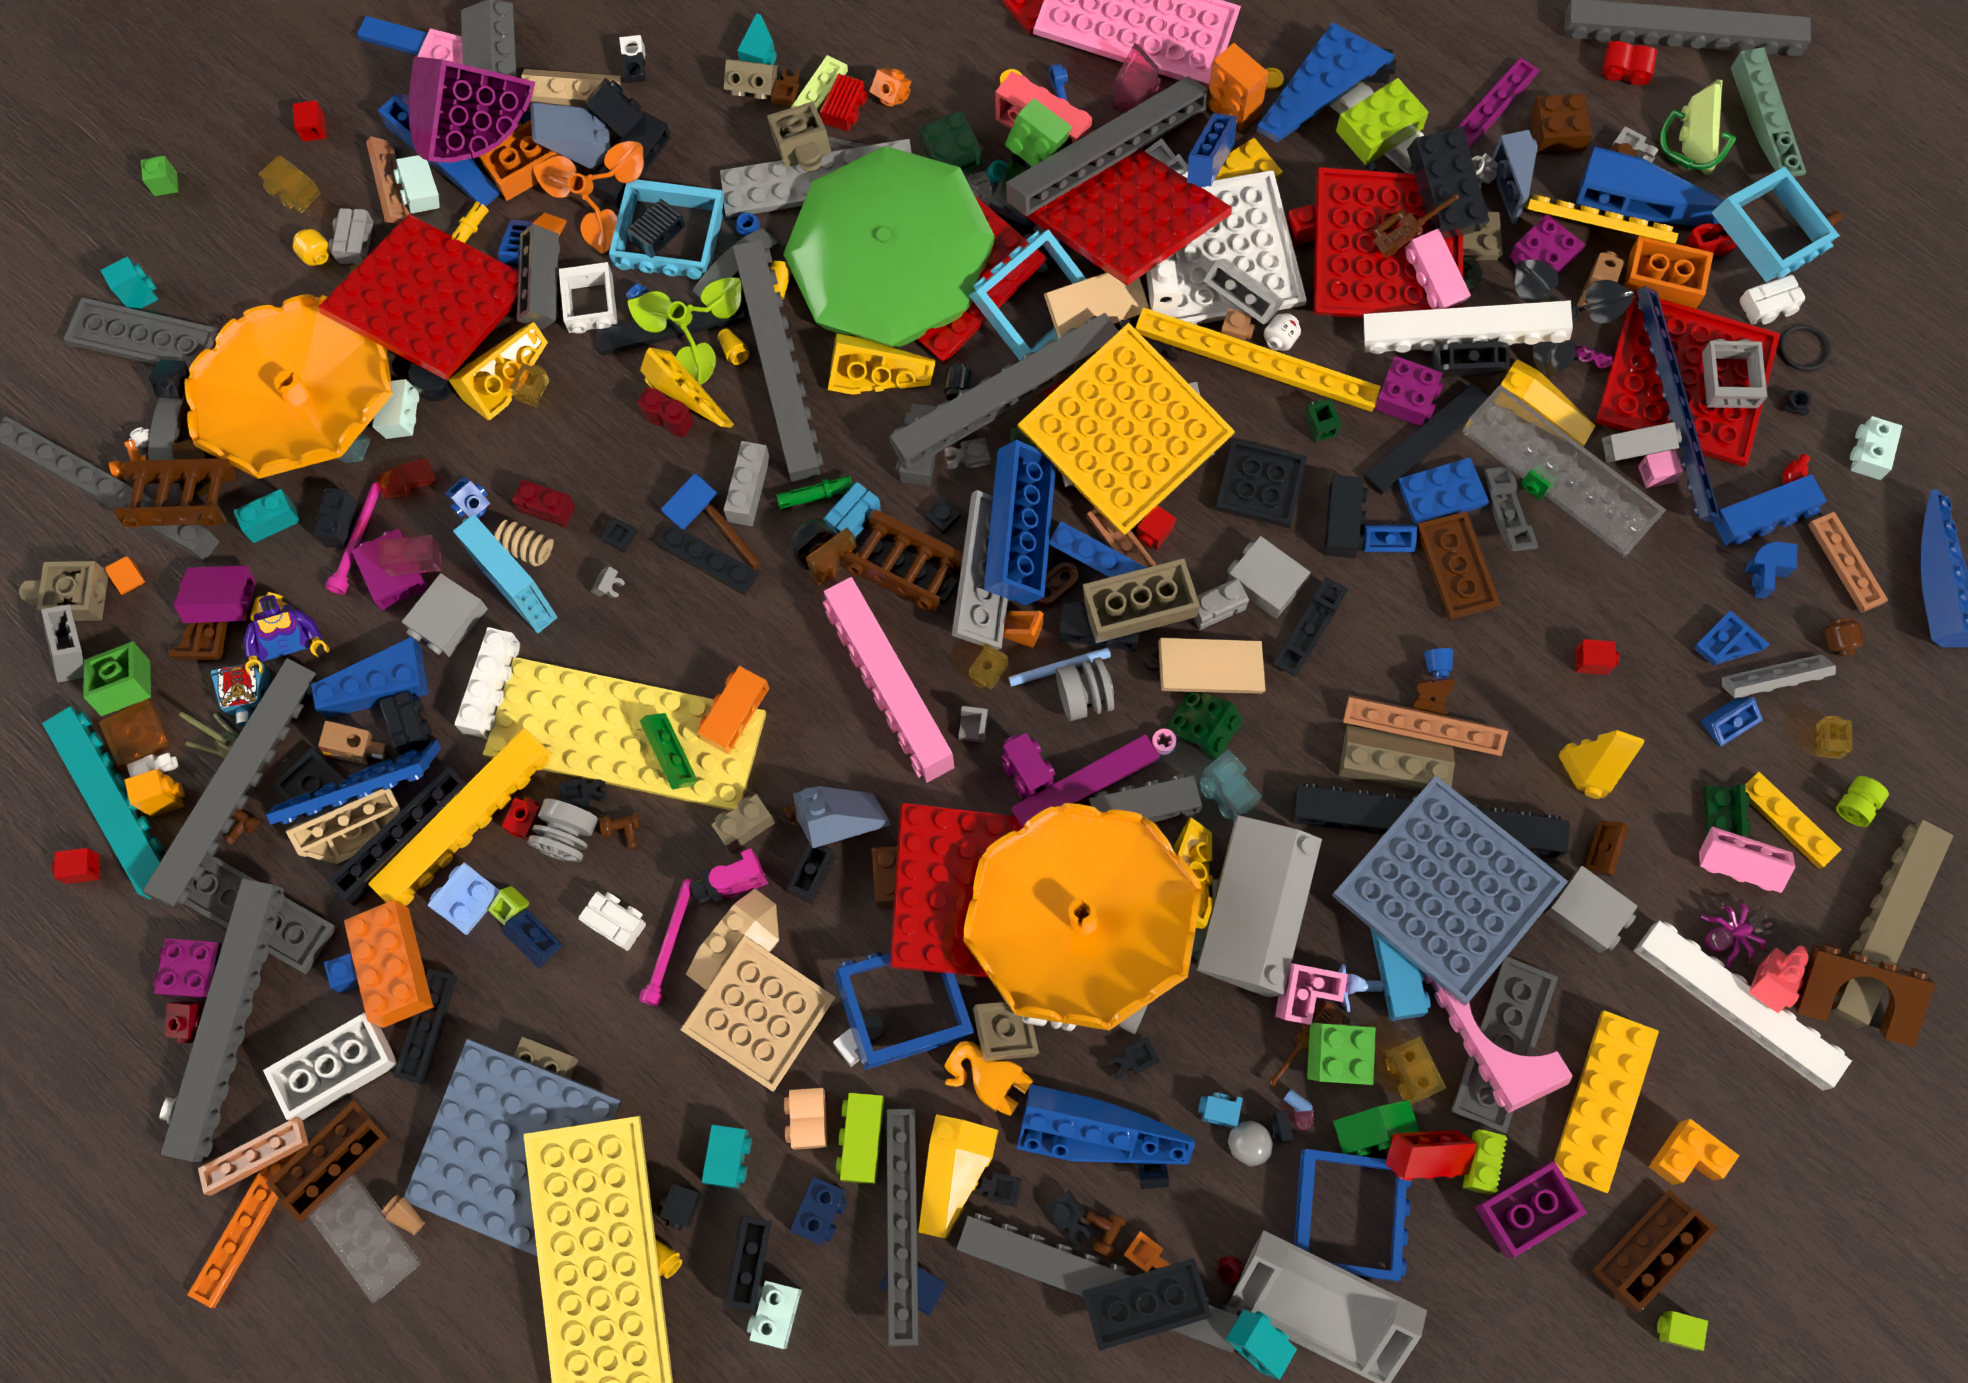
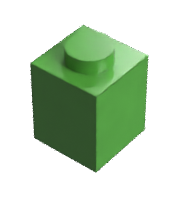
[141,156,178,196]

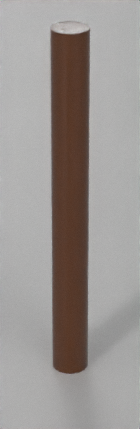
[704,502,761,569]

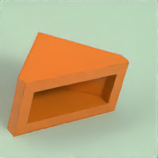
[1003,611,1044,649]

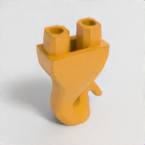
[944,1041,1033,1117]

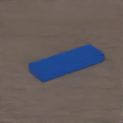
[357,16,428,56]

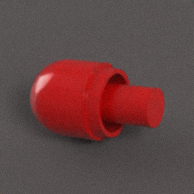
[1782,454,1811,484]

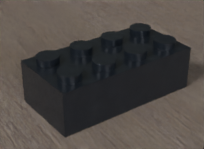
[1407,127,1490,239]

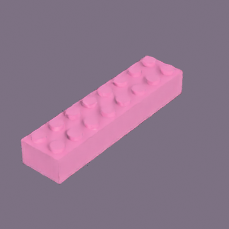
[823,577,954,783]

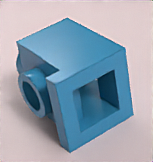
[1198,1093,1243,1128]

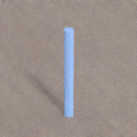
[1008,647,1111,687]

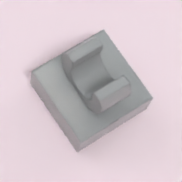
[590,566,625,598]

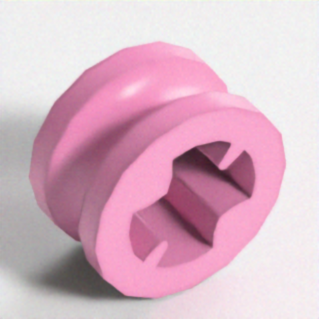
[1152,729,1176,755]

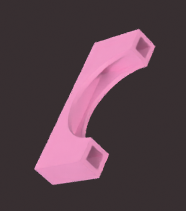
[1424,973,1573,1113]

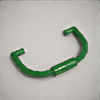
[1660,109,1736,170]

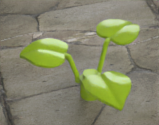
[628,278,742,385]

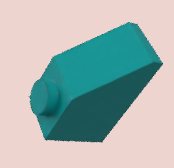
[737,13,777,65]

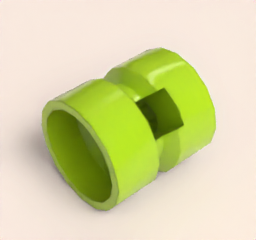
[1836,776,1889,827]

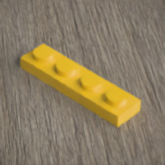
[1745,772,1842,869]

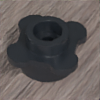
[1783,390,1811,416]

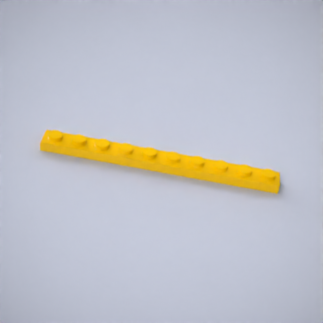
[1135,307,1381,412]

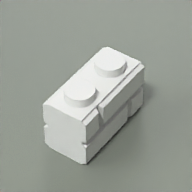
[1739,275,1805,324]
[579,892,646,951]

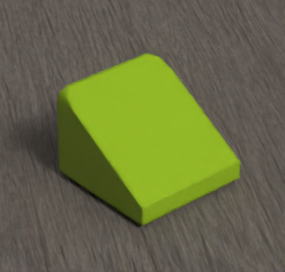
[487,886,529,926]

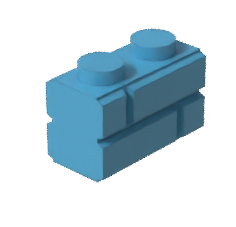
[823,482,881,544]

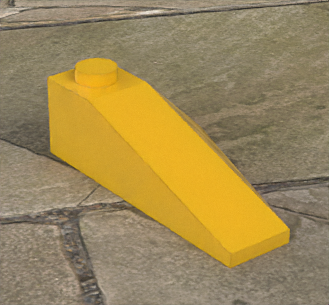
[448,322,548,420]
[828,334,935,395]
[640,347,734,428]
[1493,359,1595,447]
[1559,730,1644,799]
[1173,818,1213,929]
[918,1115,999,1239]

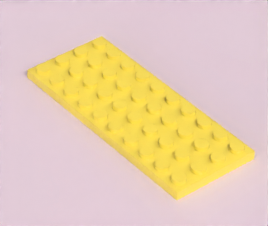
[483,657,766,811]
[524,1116,673,1383]

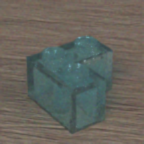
[1199,749,1262,822]

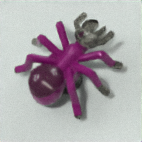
[1699,899,1776,970]

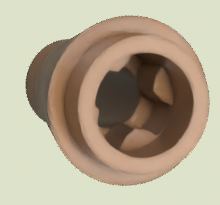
[381,1194,426,1236]

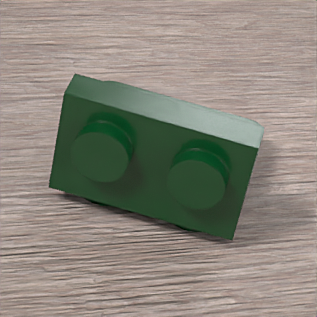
[1165,692,1243,762]

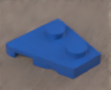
[1694,610,1770,666]

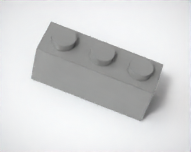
[1203,258,1285,324]
[724,441,770,527]

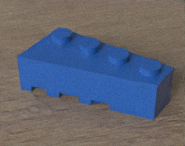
[312,637,429,718]

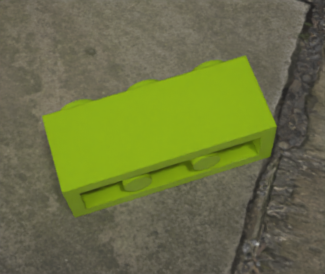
[836,1093,884,1184]

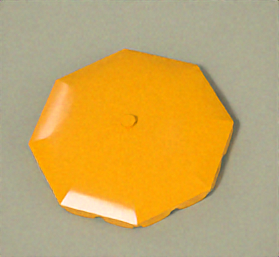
[185,294,393,479]
[963,803,1202,1030]

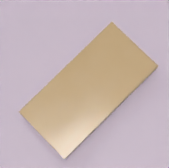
[1044,273,1149,339]
[1158,638,1265,694]

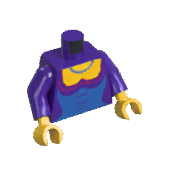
[243,595,329,676]

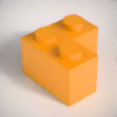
[1649,1119,1739,1185]

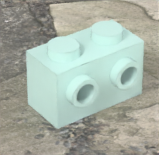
[393,155,440,213]
[372,379,419,439]
[1850,416,1902,480]
[747,1281,802,1349]

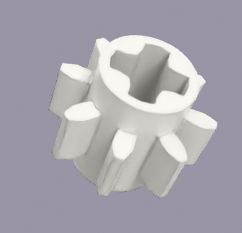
[1472,153,1498,185]

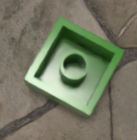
[1005,98,1073,167]
[83,642,151,716]
[1307,1023,1376,1085]

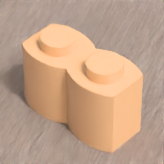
[784,1088,827,1150]

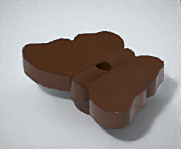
[1413,677,1455,716]

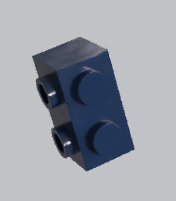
[790,1177,849,1246]

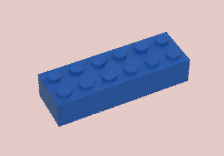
[984,440,1056,605]

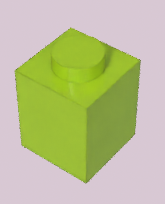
[1657,1311,1708,1351]

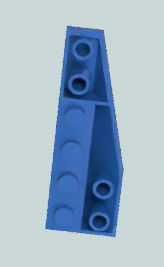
[377,94,501,207]
[1576,146,1724,226]
[1921,489,1968,647]
[1017,1084,1195,1164]

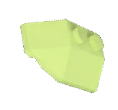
[1679,79,1723,176]

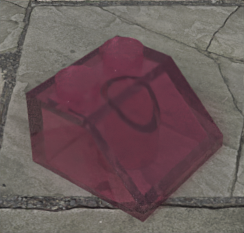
[1113,43,1161,113]

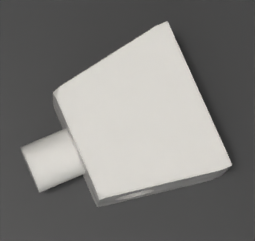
[1146,261,1179,316]

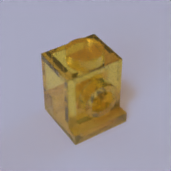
[509,363,550,408]
[969,644,1008,690]
[1814,716,1852,759]

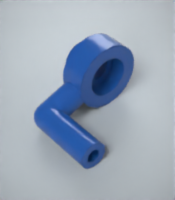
[1049,64,1068,101]

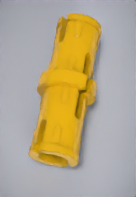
[452,202,489,243]

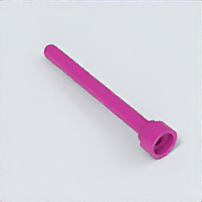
[325,482,382,595]
[638,878,693,1007]

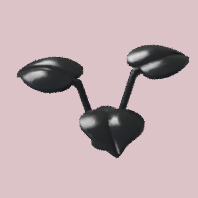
[1515,259,1634,378]

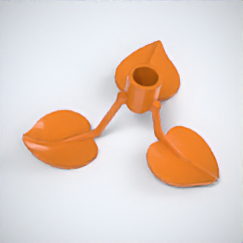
[532,141,644,254]

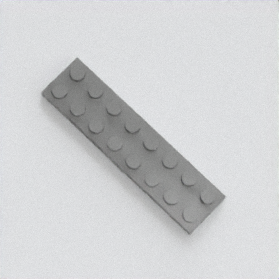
[720,139,912,218]

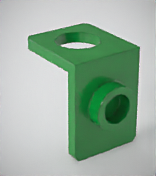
[1520,465,1558,501]

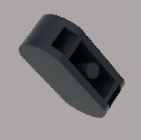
[1432,342,1510,377]
[408,351,474,401]

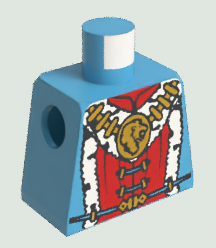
[211,662,271,727]

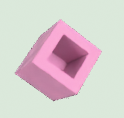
[1638,449,1684,489]

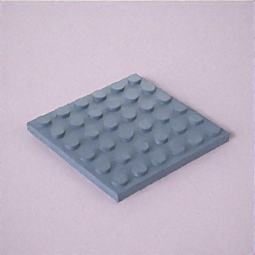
[1332,775,1568,1006]
[404,1039,623,1256]

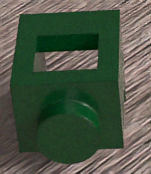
[1305,399,1342,443]

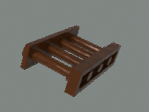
[113,458,236,528]
[844,509,963,613]

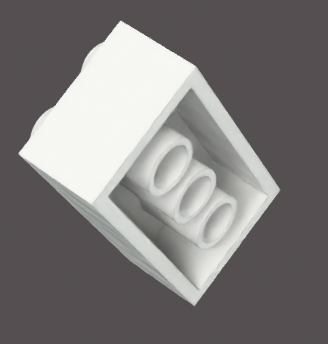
[263,1013,398,1120]

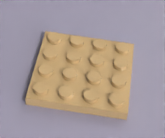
[680,936,835,1092]

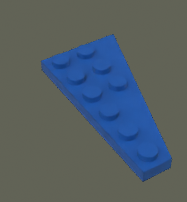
[1257,22,1394,143]
[266,739,441,824]

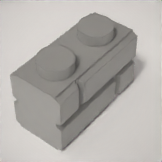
[329,208,374,265]
[1193,578,1249,630]

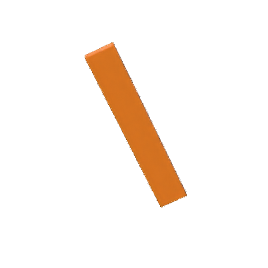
[187,1149,301,1308]

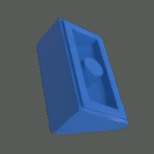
[661,473,718,530]
[1362,524,1417,552]
[1701,696,1763,746]

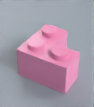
[1275,963,1348,1025]

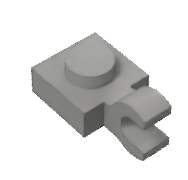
[1611,126,1658,163]

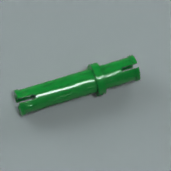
[776,475,853,510]

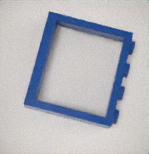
[834,952,974,1070]
[1293,1149,1412,1282]

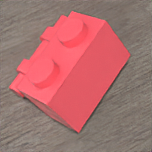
[1749,946,1809,1013]

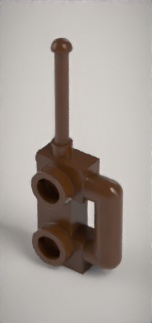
[1373,193,1459,258]
[1269,1001,1346,1086]

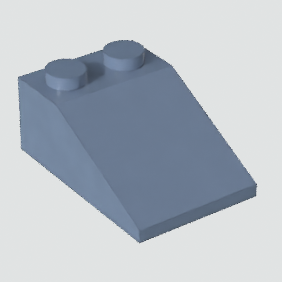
[530,103,611,171]
[1492,130,1537,225]
[793,786,890,848]

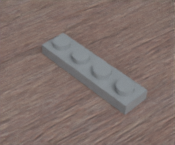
[1722,654,1836,698]

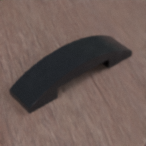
[1273,577,1349,677]

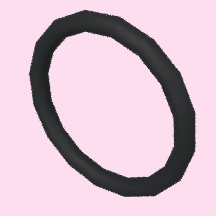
[1779,324,1831,371]

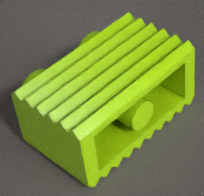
[1462,1129,1507,1195]

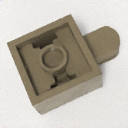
[767,101,831,172]
[19,561,108,621]

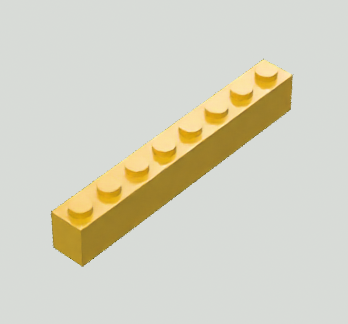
[368,728,553,906]

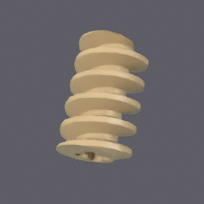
[494,520,554,567]

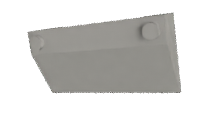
[1195,815,1322,998]
[1227,1230,1427,1383]

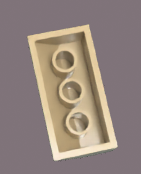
[522,69,621,112]

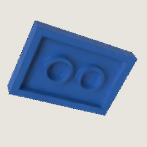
[1397,458,1489,526]

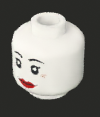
[1264,313,1301,351]

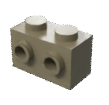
[724,59,778,99]
[711,794,775,853]
[514,1037,578,1078]

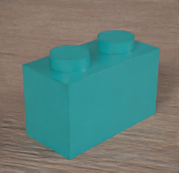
[101,256,159,310]
[234,489,301,543]
[702,1125,752,1189]
[1226,1310,1297,1380]

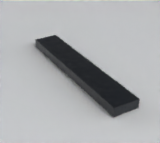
[596,303,746,356]
[1364,383,1490,495]

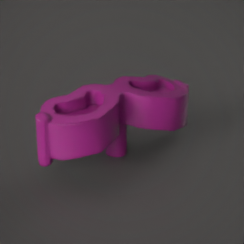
[1576,345,1613,369]

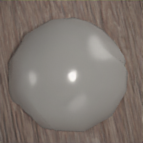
[1228,1120,1273,1166]

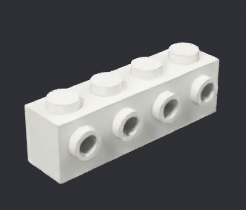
[454,627,520,740]

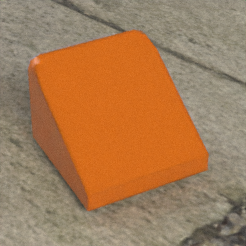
[532,212,567,236]
[105,556,146,595]

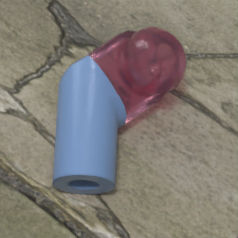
[1283,1089,1314,1131]

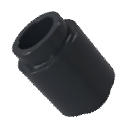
[944,363,972,401]

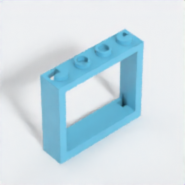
[1711,167,1840,283]
[609,179,725,280]
[969,230,1086,361]
[453,514,558,634]

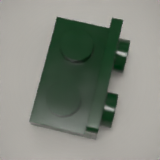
[1704,784,1751,837]

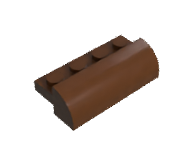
[266,1100,390,1224]
[1591,1189,1718,1313]

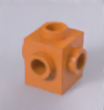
[870,68,911,106]

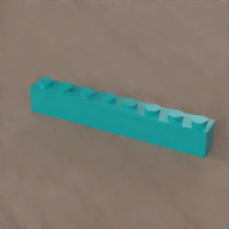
[42,706,164,900]

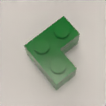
[1333,1100,1420,1156]

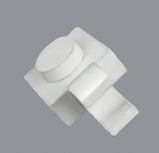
[127,753,179,778]

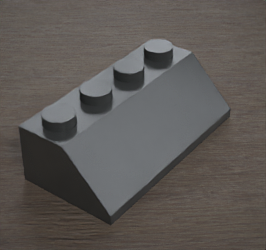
[461,0,516,77]

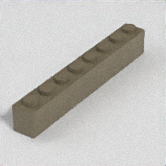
[1830,820,1954,1029]

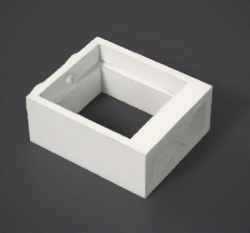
[559,262,618,333]

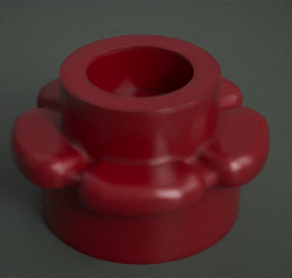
[1217,1255,1244,1284]

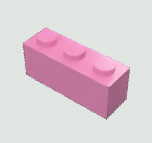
[1405,228,1471,309]
[1699,827,1795,893]

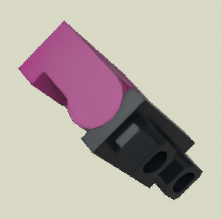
[689,848,768,905]

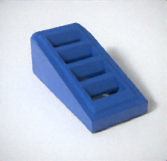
[498,219,533,266]

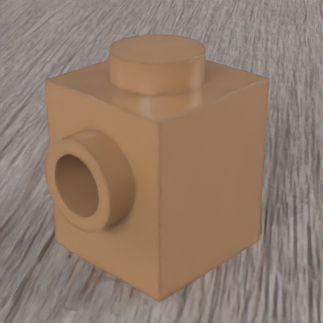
[1221,308,1255,341]

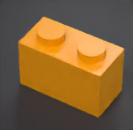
[125,769,185,818]

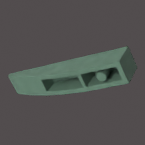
[1731,47,1806,177]

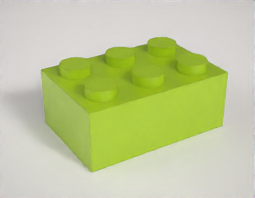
[1336,78,1429,165]

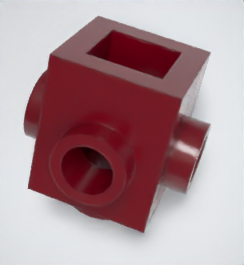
[165,1000,206,1043]

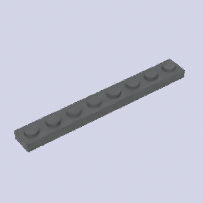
[887,1109,918,1347]

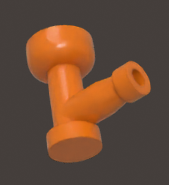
[109,439,148,480]

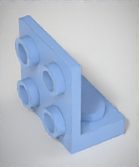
[428,862,500,935]

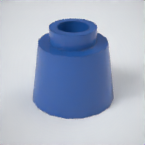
[1423,648,1454,678]

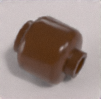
[1824,617,1864,656]

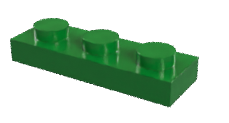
[640,713,698,790]

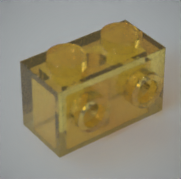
[259,154,321,213]
[1385,1036,1446,1105]

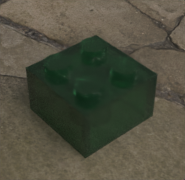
[918,111,982,172]

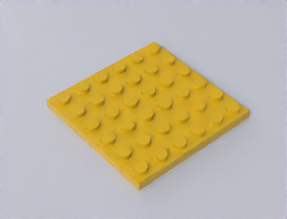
[1017,323,1235,537]

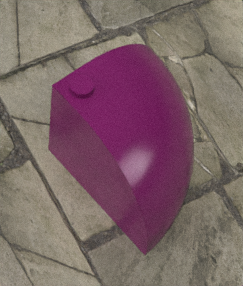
[409,56,535,162]

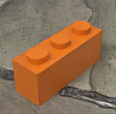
[697,666,769,755]

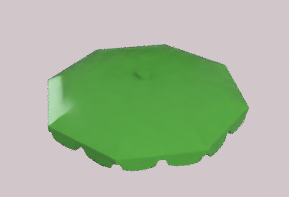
[784,146,995,347]

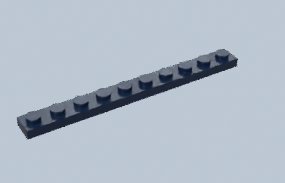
[1637,286,1721,523]

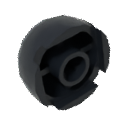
[790,519,843,571]

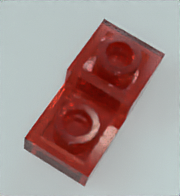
[377,458,435,499]

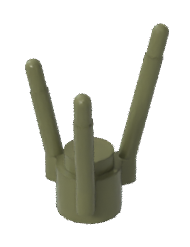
[179,712,240,759]

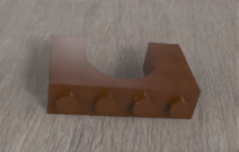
[1793,943,1936,1047]

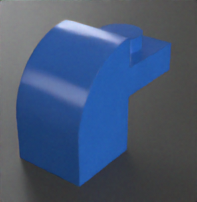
[1745,542,1797,599]

